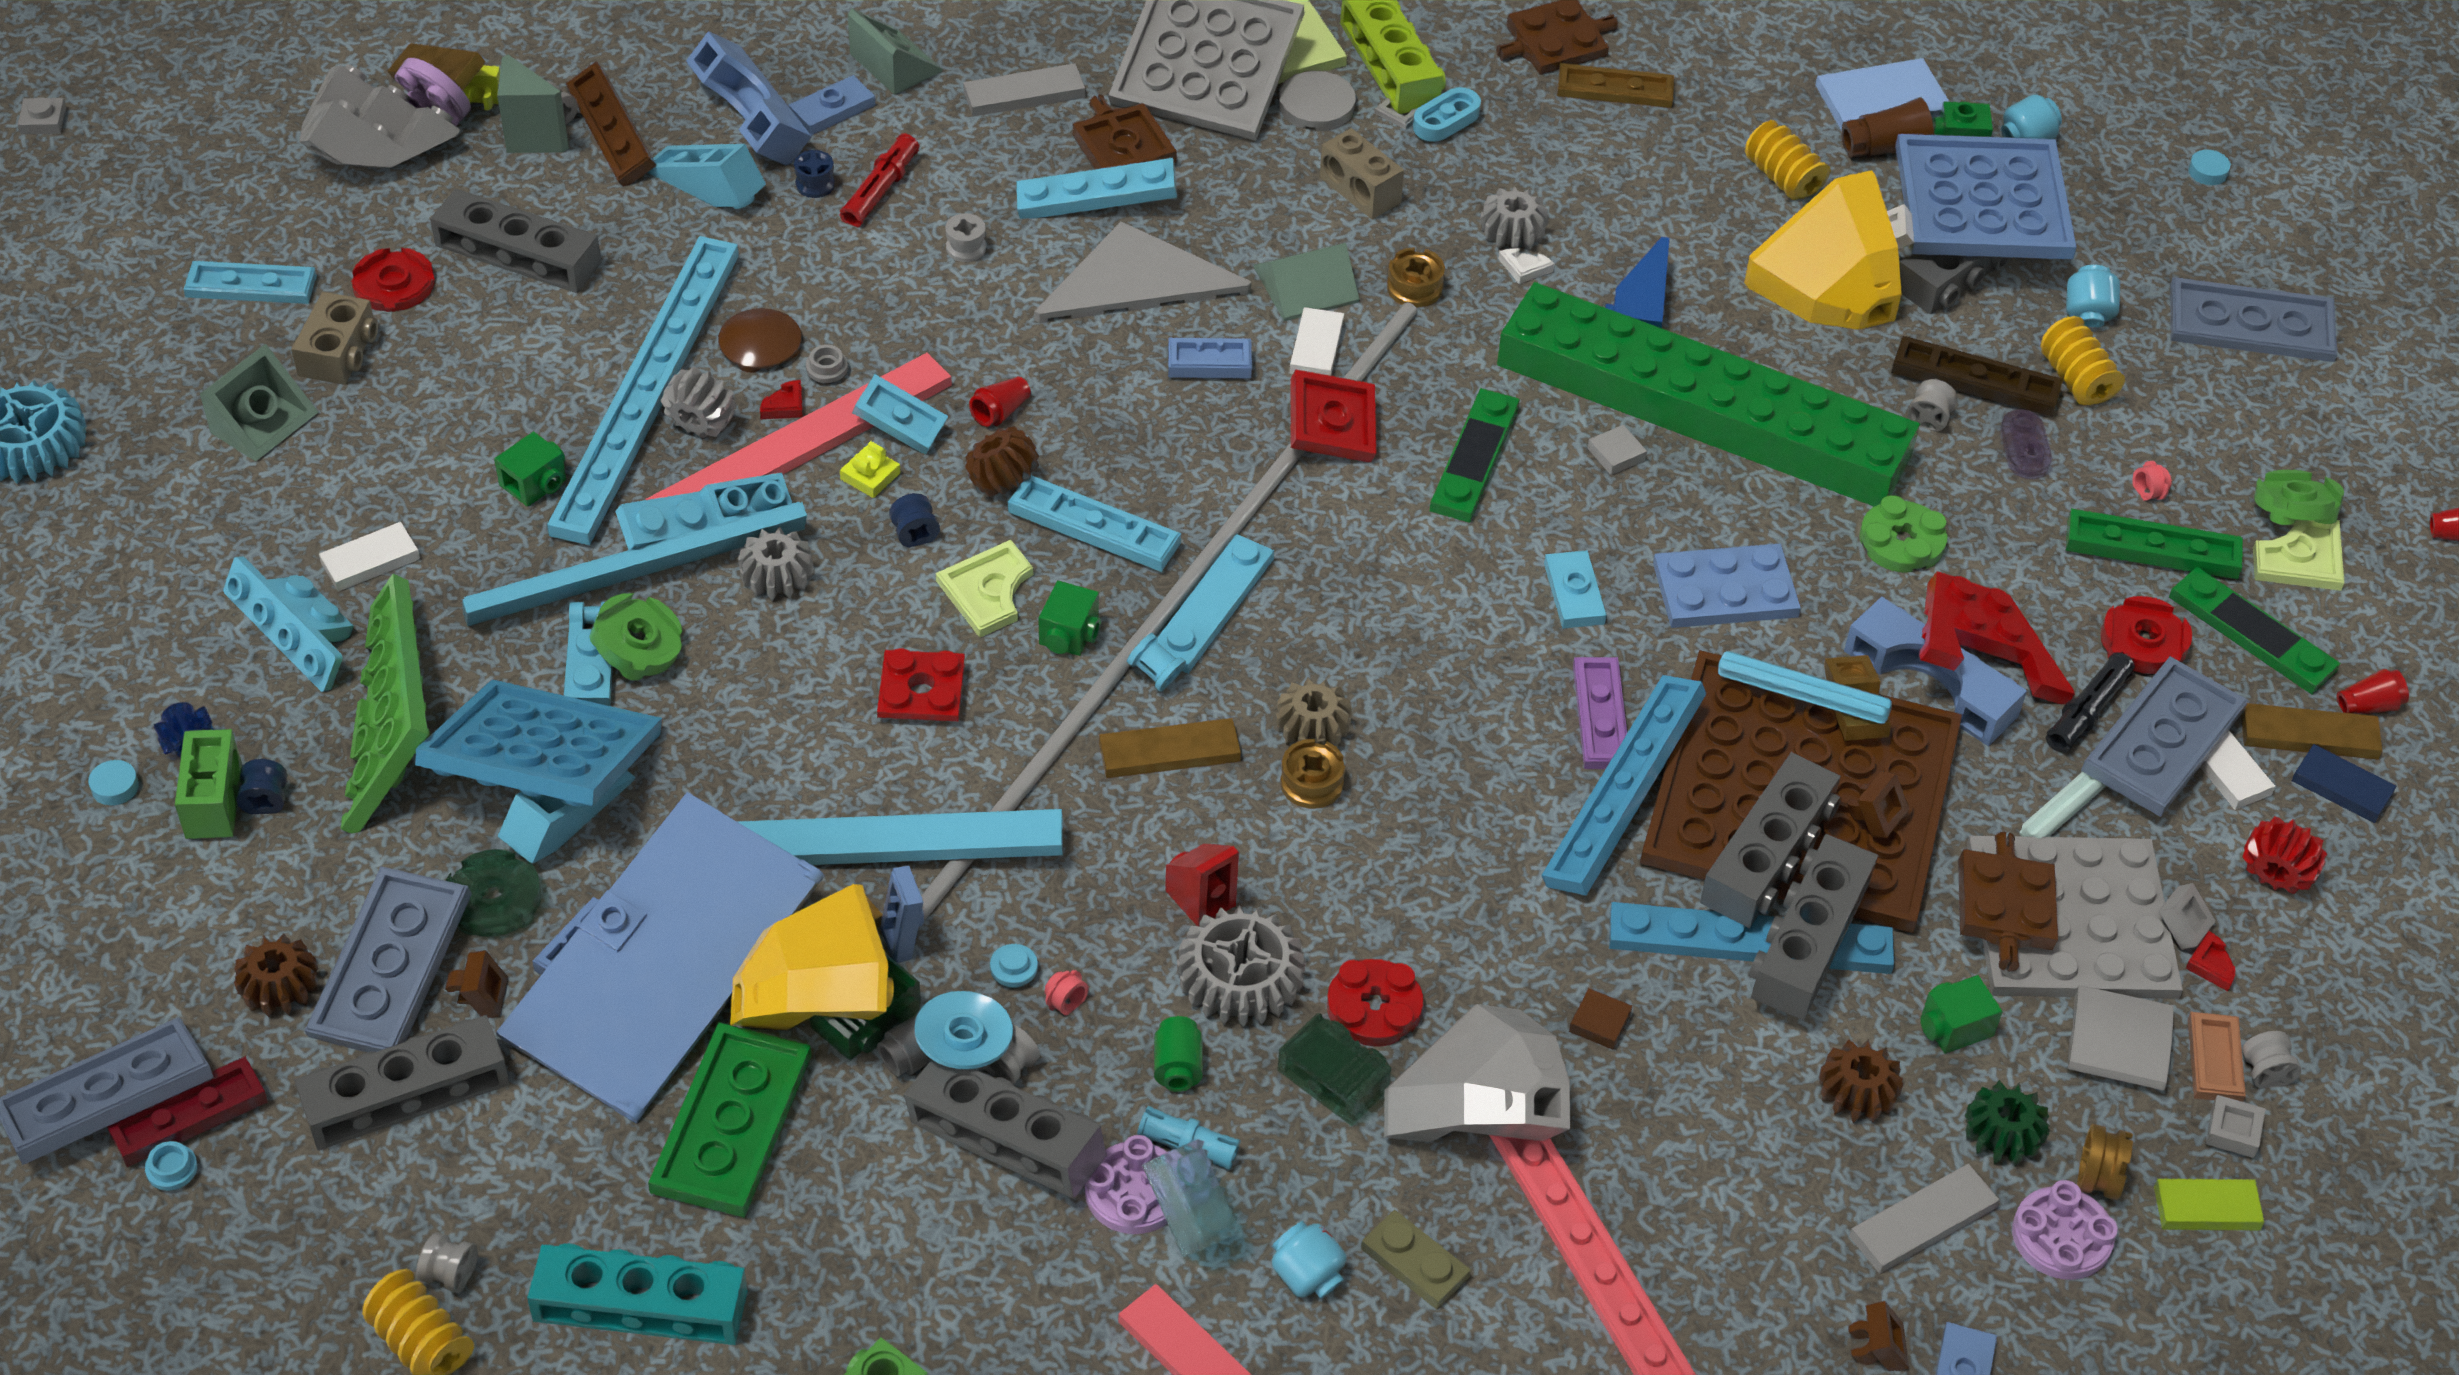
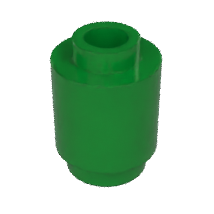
[1154,1016,1203,1092]

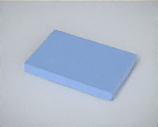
[1815,58,1949,131]

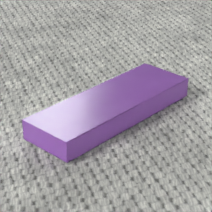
[1573,657,1627,769]

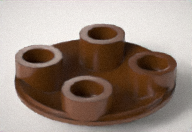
[718,308,801,373]

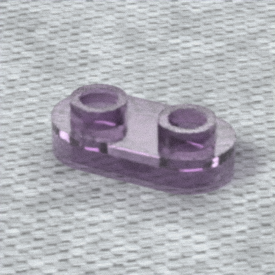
[2000,409,2052,479]

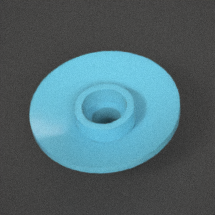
[914,991,1013,1069]

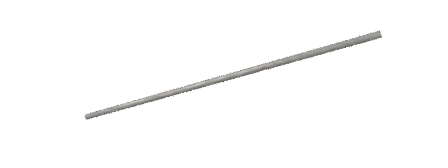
[918,302,1417,929]

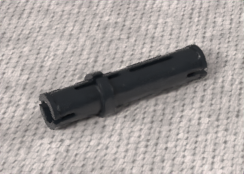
[2046,652,2135,753]

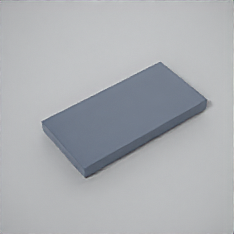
[2170,277,2337,362]
[2081,656,2249,817]
[305,866,472,1052]
[0,1017,214,1165]

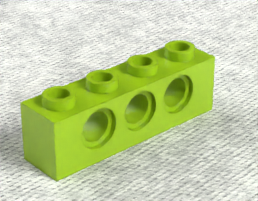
[1340,0,1446,114]

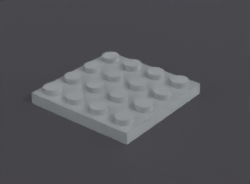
[1108,0,1305,141]
[1967,835,2183,999]

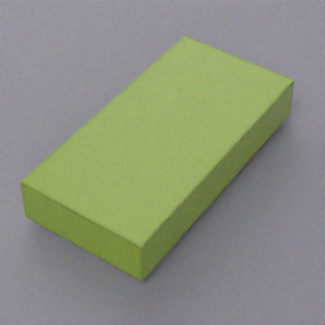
[2154,1179,2264,1231]

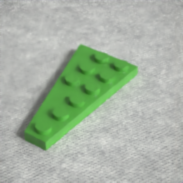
[340,574,430,834]

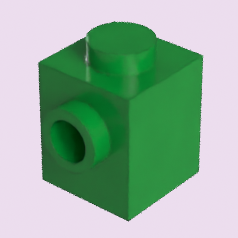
[1932,101,1993,137]
[494,431,567,507]
[1038,580,1101,656]
[1920,975,2003,1054]

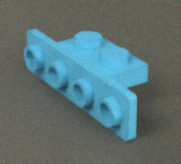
[223,556,354,692]

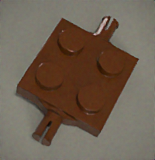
[1496,0,1618,75]
[1073,94,1177,169]
[1958,832,2058,972]

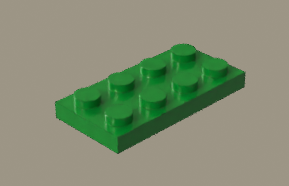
[648,1022,812,1218]

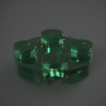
[445,849,541,937]

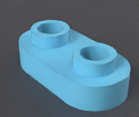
[1413,87,1481,142]

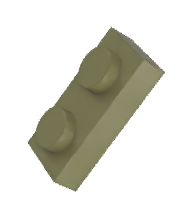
[1361,1209,1471,1310]

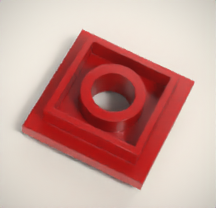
[877,648,965,722]

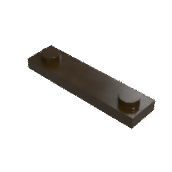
[1891,336,2064,417]

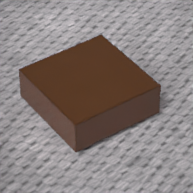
[1569,988,1633,1050]

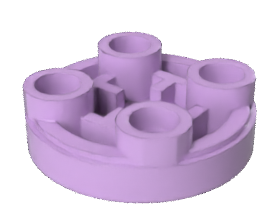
[394,58,471,126]
[1085,1135,1185,1234]
[2012,1180,2118,1280]

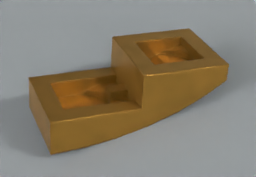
[1824,655,1891,741]

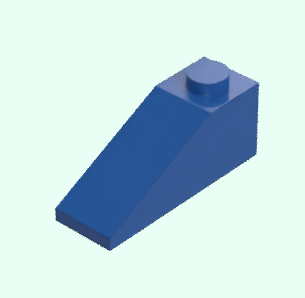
[1605,237,1670,328]

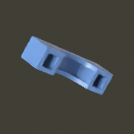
[686,31,812,165]
[1844,597,2027,746]

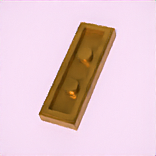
[387,43,486,90]
[1557,63,1674,108]
[2241,703,2383,760]
[1099,718,1241,779]

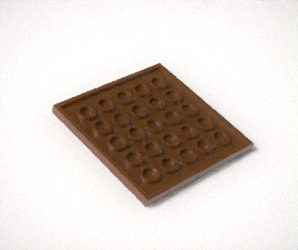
[1640,650,1962,933]

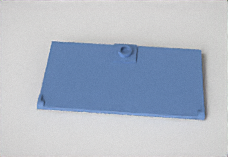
[496,792,825,1123]

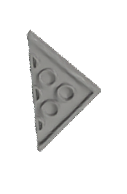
[1034,222,1251,323]

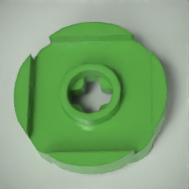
[2254,470,2344,525]
[1859,495,1947,573]
[589,593,682,681]

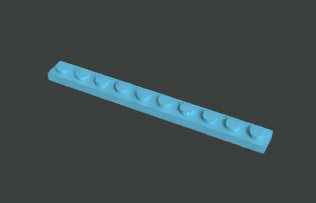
[547,236,739,545]

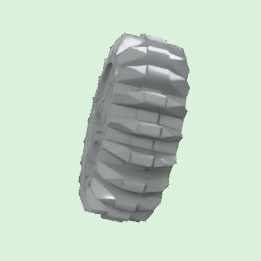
[1177,904,1306,1028]

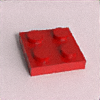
[1290,369,1376,463]

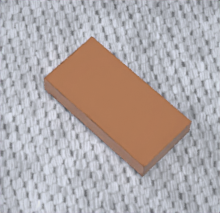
[2188,1012,2246,1102]

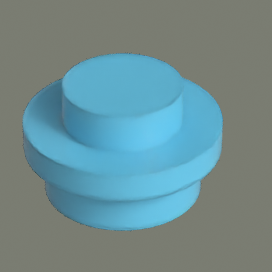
[990,944,1038,988]
[145,1141,198,1191]

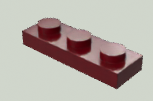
[107,1056,268,1167]

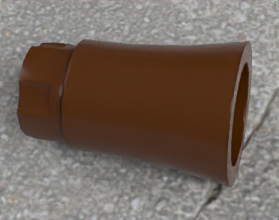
[1841,97,1934,158]

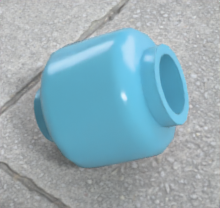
[2001,94,2062,139]
[2066,265,2120,328]
[1272,1221,1347,1299]

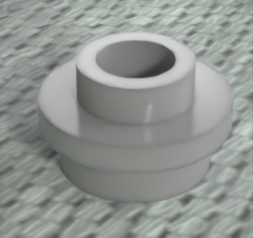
[806,345,848,383]

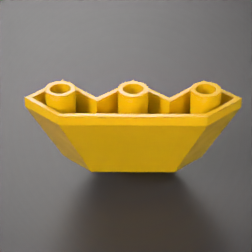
[1744,170,1902,330]
[730,884,894,1031]

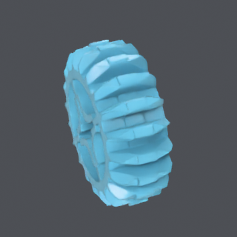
[0,380,87,484]

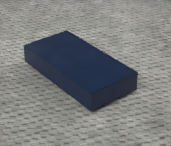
[2292,744,2397,824]

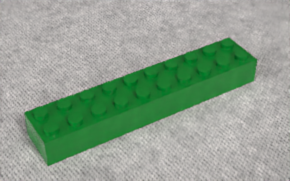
[1497,282,1920,507]

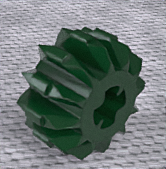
[1965,1080,2050,1166]

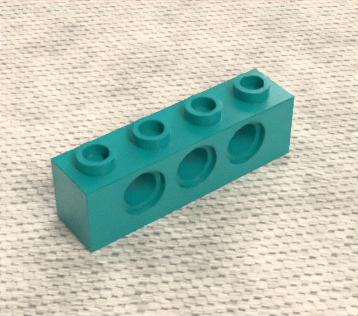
[527,1243,748,1345]

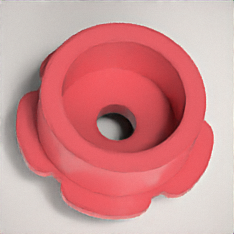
[2132,461,2172,501]
[1044,970,1089,1015]

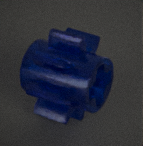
[154,702,214,758]

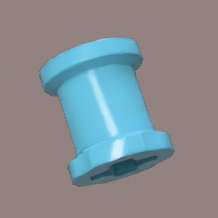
[1127,633,1186,692]

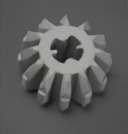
[1480,186,1549,250]
[661,367,737,438]
[738,527,814,601]

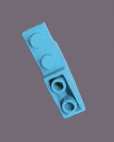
[616,472,792,550]

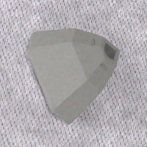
[299,64,460,169]
[1384,1004,1570,1142]

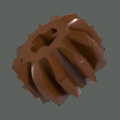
[965,426,1039,497]
[234,933,319,1018]
[1819,1039,1903,1123]

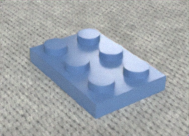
[1653,543,1801,628]

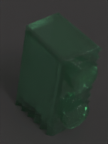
[1277,1013,1391,1126]

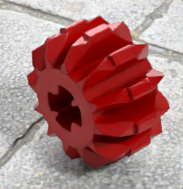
[2242,816,2327,894]

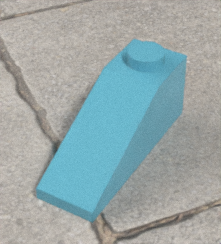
[647,144,766,209]
[498,770,635,864]

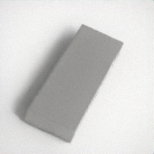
[963,63,1085,117]
[1849,1163,2000,1274]

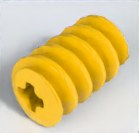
[1745,119,1831,200]
[2040,316,2125,405]
[362,1269,475,1375]

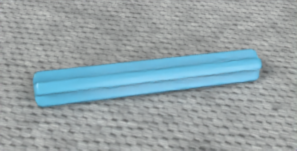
[1718,651,1892,724]

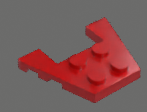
[1919,571,2075,704]

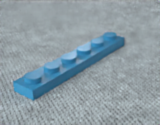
[1541,675,1706,896]
[1609,902,1894,974]

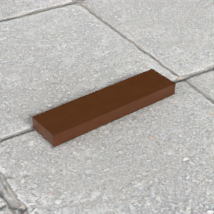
[566,61,657,187]

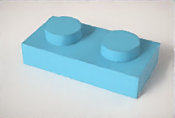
[852,374,948,454]

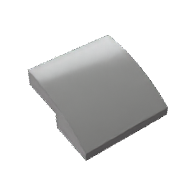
[2068,985,2173,1090]

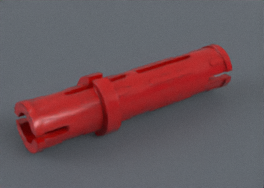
[839,133,920,228]

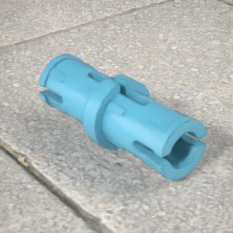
[1137,1106,1240,1170]

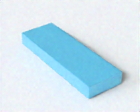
[183,261,317,304]

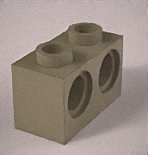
[1320,128,1404,220]
[291,292,378,385]

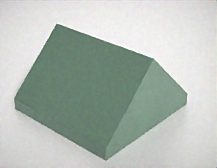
[847,8,943,95]
[497,54,569,153]
[1254,243,1359,321]
[200,344,318,462]

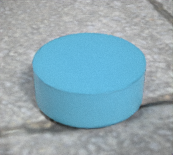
[2188,150,2230,185]
[88,760,139,805]

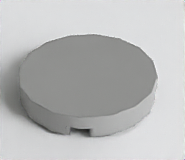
[1279,71,1356,131]

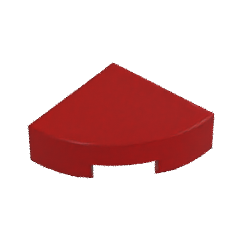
[760,379,803,420]
[2185,931,2236,991]

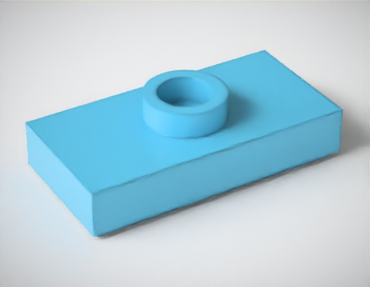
[1544,550,1606,629]

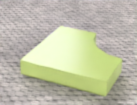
[2253,520,2344,591]
[936,540,1033,638]

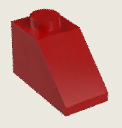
[1165,843,1239,927]

